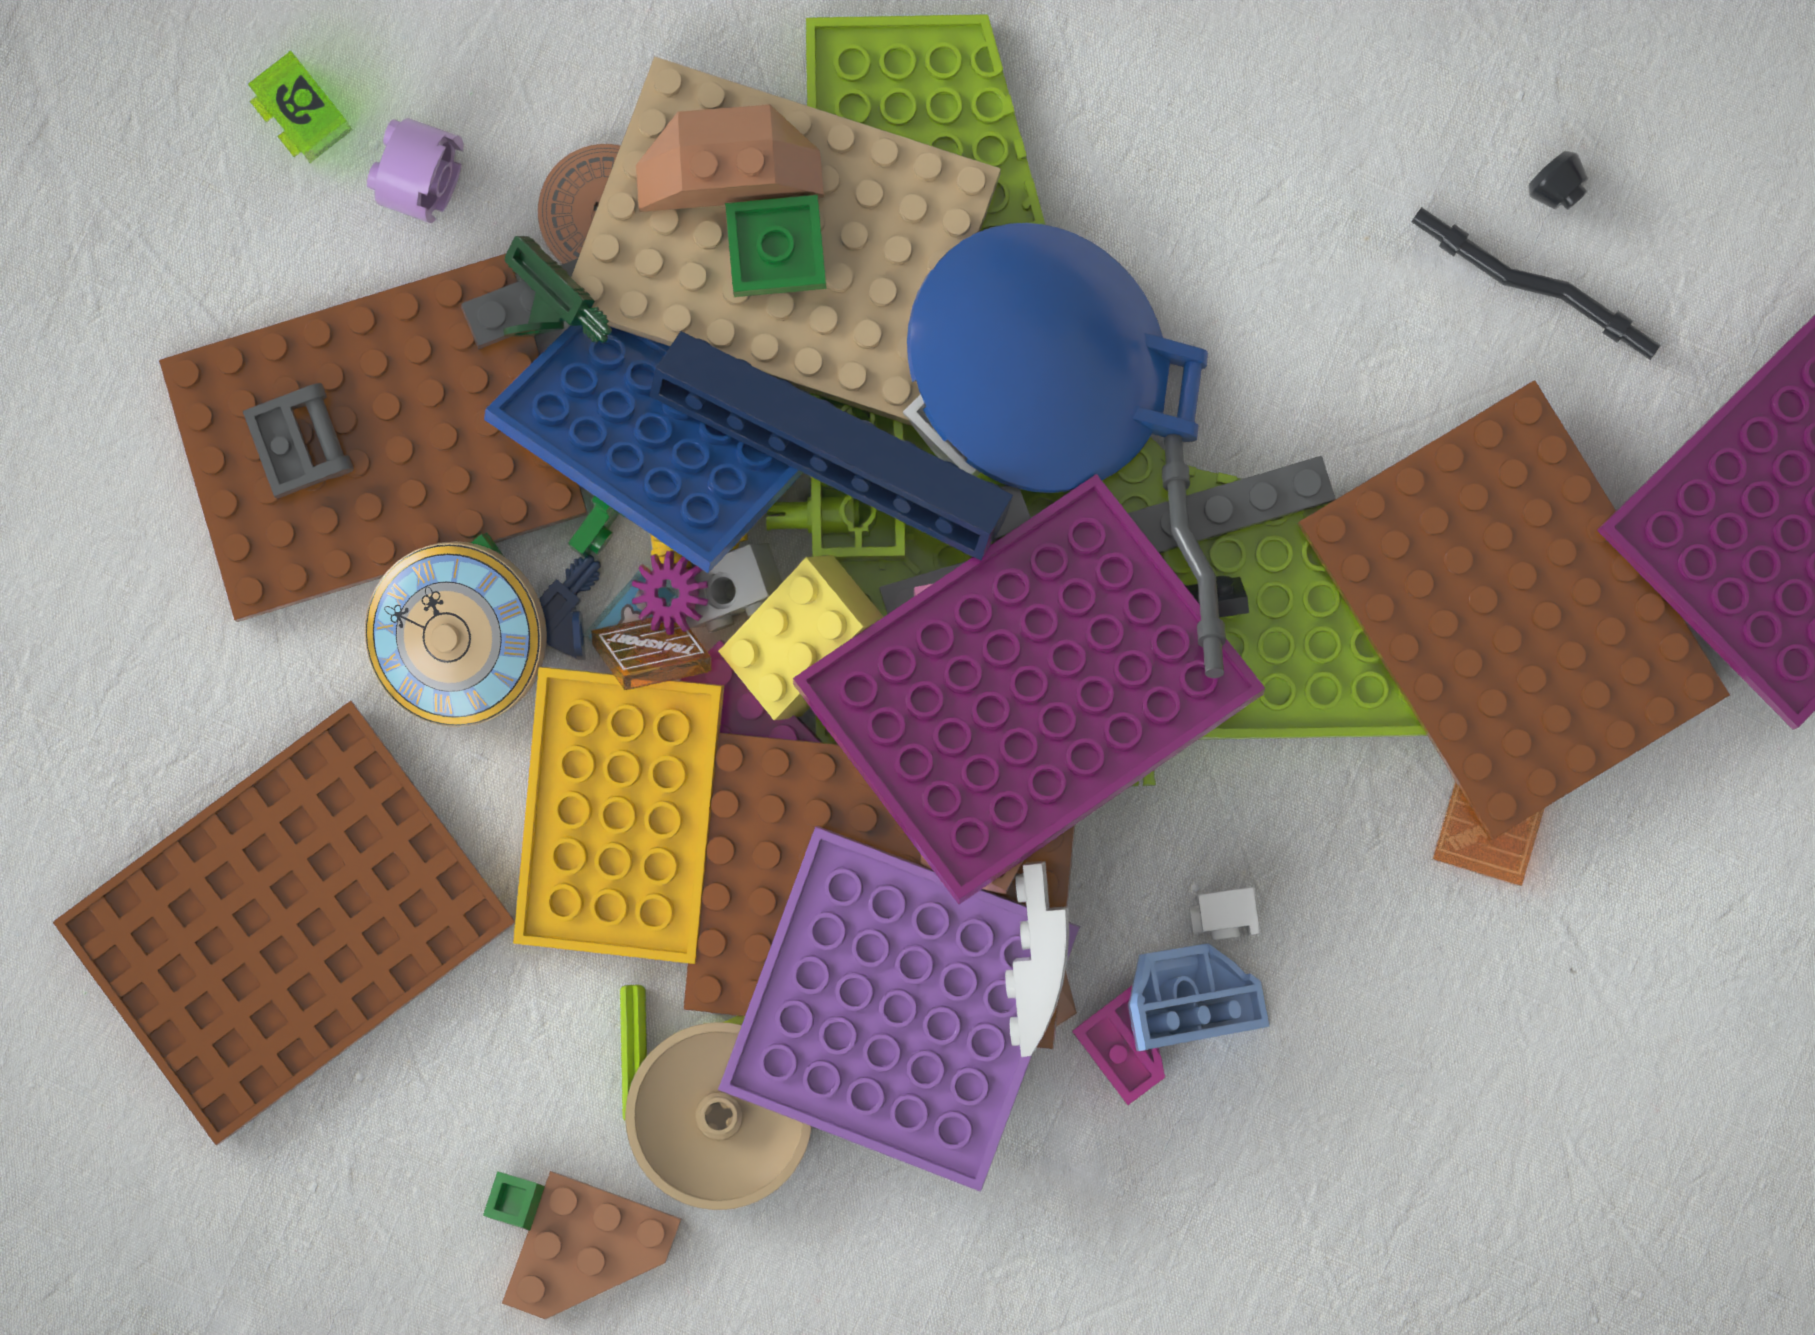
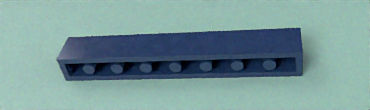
[650,331,1013,560]

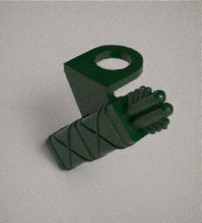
[503,236,612,343]

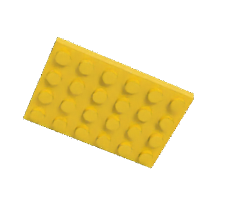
[513,666,724,964]

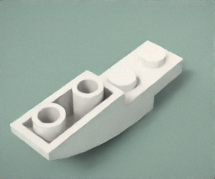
[1005,861,1069,1057]

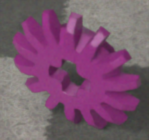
[632,551,709,635]

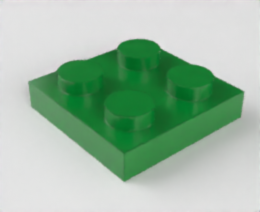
[725,195,827,297]

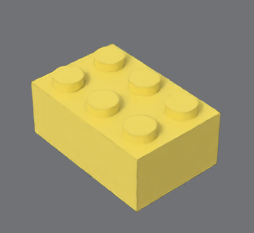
[718,555,884,720]

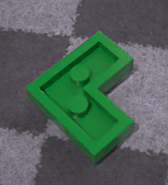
[568,496,625,558]

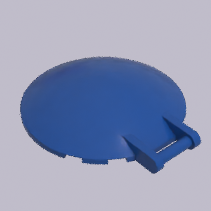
[907,223,1208,493]

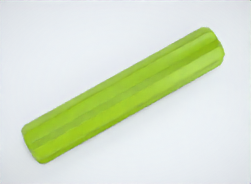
[620,985,647,1121]

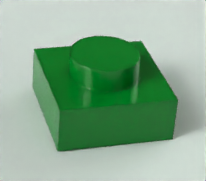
[483,1171,545,1231]

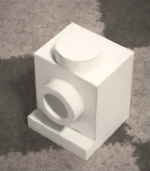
[1189,887,1260,940]

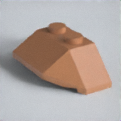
[636,104,824,212]

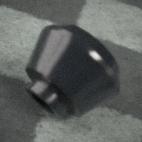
[1528,151,1588,210]

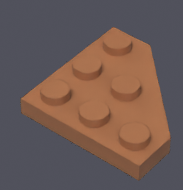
[502,1171,682,1319]

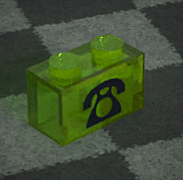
[248,50,353,163]

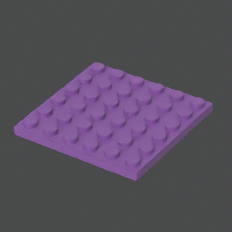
[718,826,1081,1192]

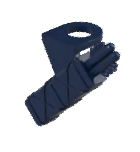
[539,555,601,660]

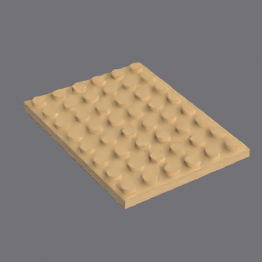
[571,56,1001,426]

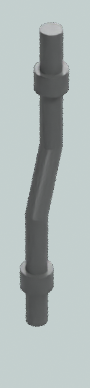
[1162,434,1226,678]

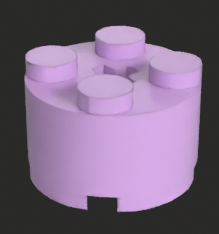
[367,118,464,223]

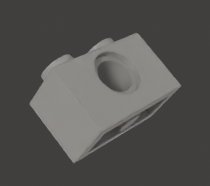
[676,543,782,633]

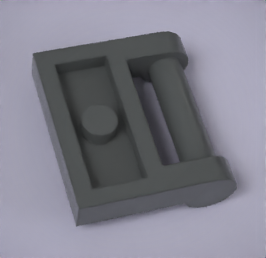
[243,383,354,499]

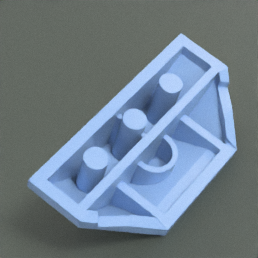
[1128,943,1270,1051]

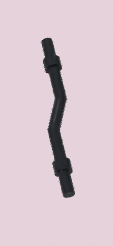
[1411,207,1661,360]

